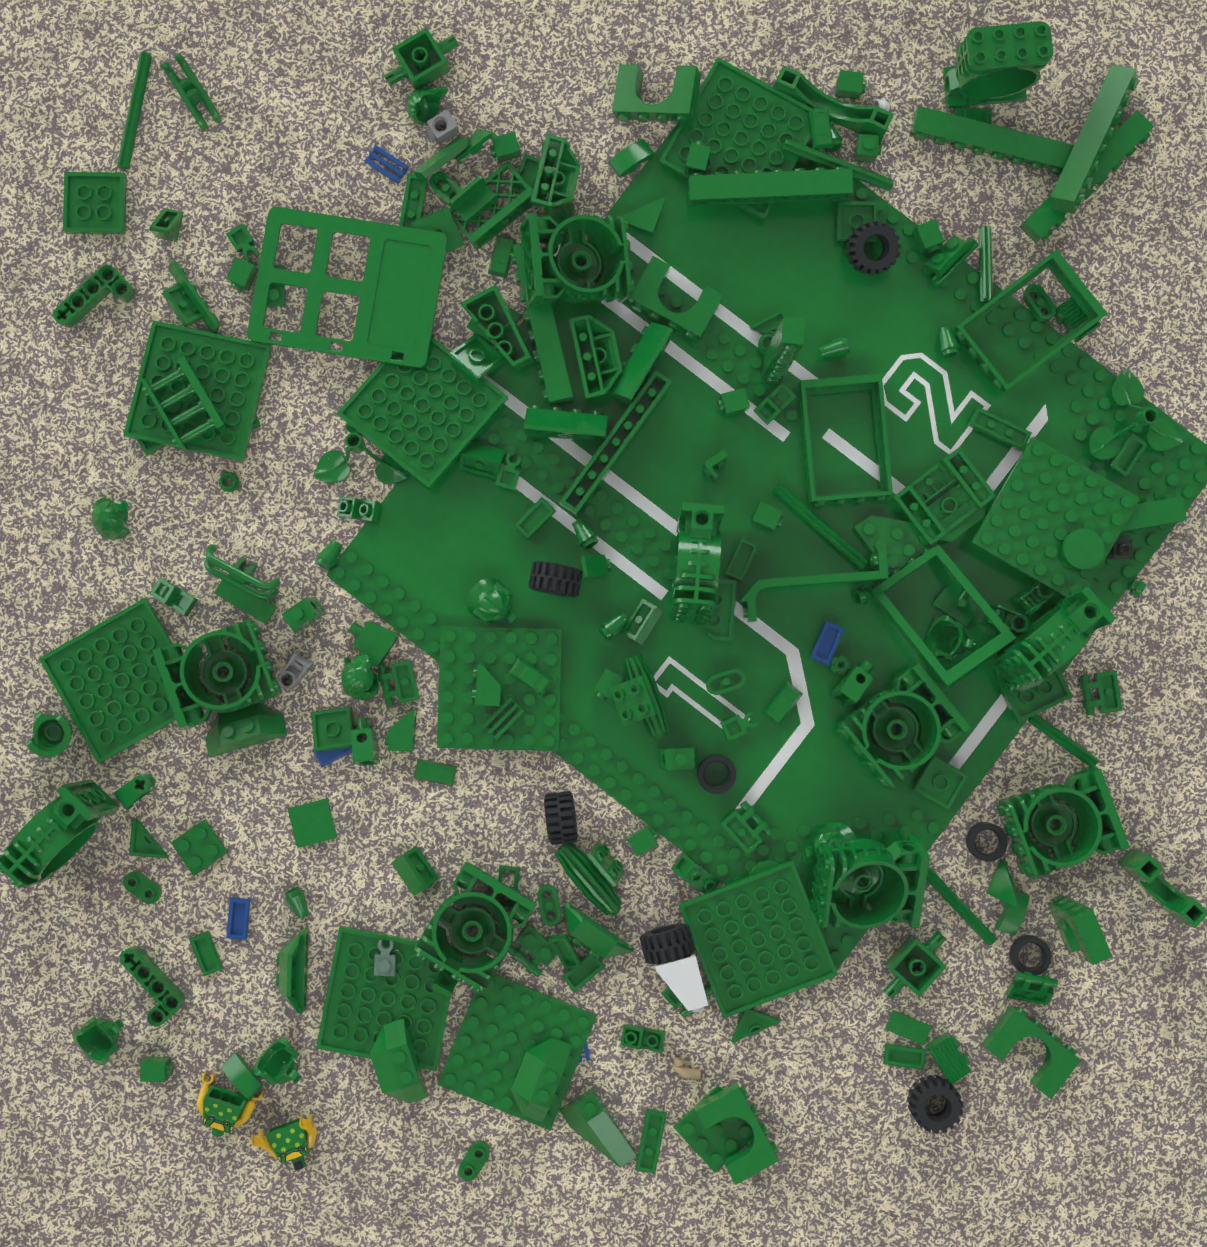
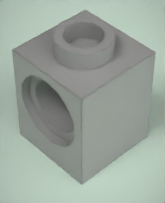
[426,109,459,145]

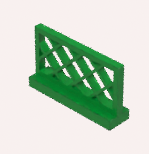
[449,161,534,250]

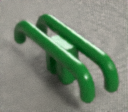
[161,53,222,132]
[204,544,281,600]

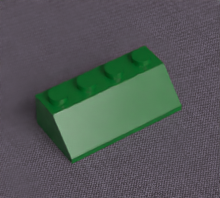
[610,322,673,406]
[523,405,608,443]

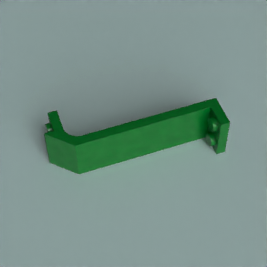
[738,549,889,622]

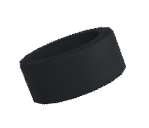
[697,755,736,794]
[966,822,1008,862]
[1009,935,1052,975]

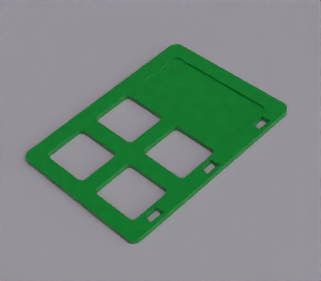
[247,207,448,368]

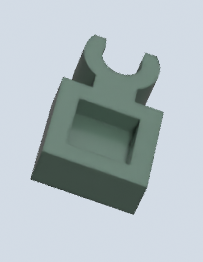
[374,939,397,976]

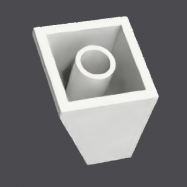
[653,953,708,1012]

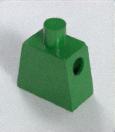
[282,597,326,634]
[348,621,400,667]
[830,660,874,707]
[351,718,380,766]
[659,746,698,770]

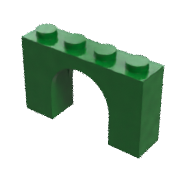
[612,64,701,124]
[629,256,724,341]
[1117,848,1207,928]
[1048,895,1113,965]
[981,1005,1081,1099]
[694,1082,779,1185]

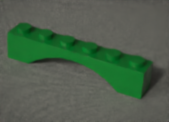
[774,65,894,143]

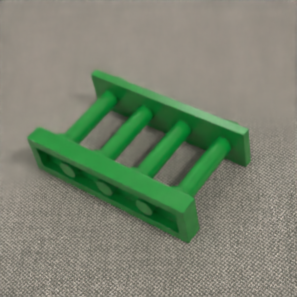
[141,356,229,454]

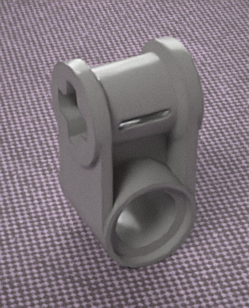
[277,651,314,690]

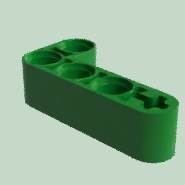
[53,265,135,328]
[120,946,185,1027]

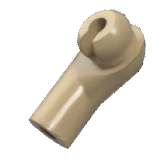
[672,1057,701,1080]

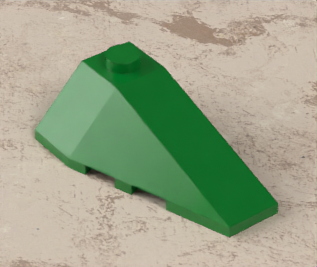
[559,1087,637,1168]

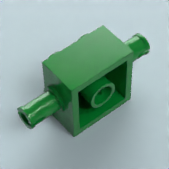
[384,28,459,90]
[882,930,947,1000]

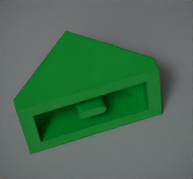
[149,208,184,242]

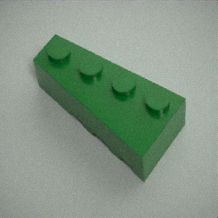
[459,285,535,371]

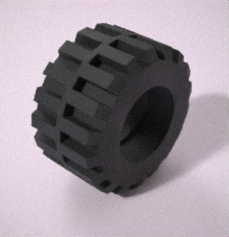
[845,221,901,274]
[528,561,583,598]
[544,791,578,845]
[639,923,695,964]
[907,1075,964,1134]

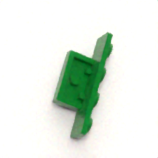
[162,260,219,334]

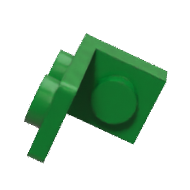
[671,853,720,894]

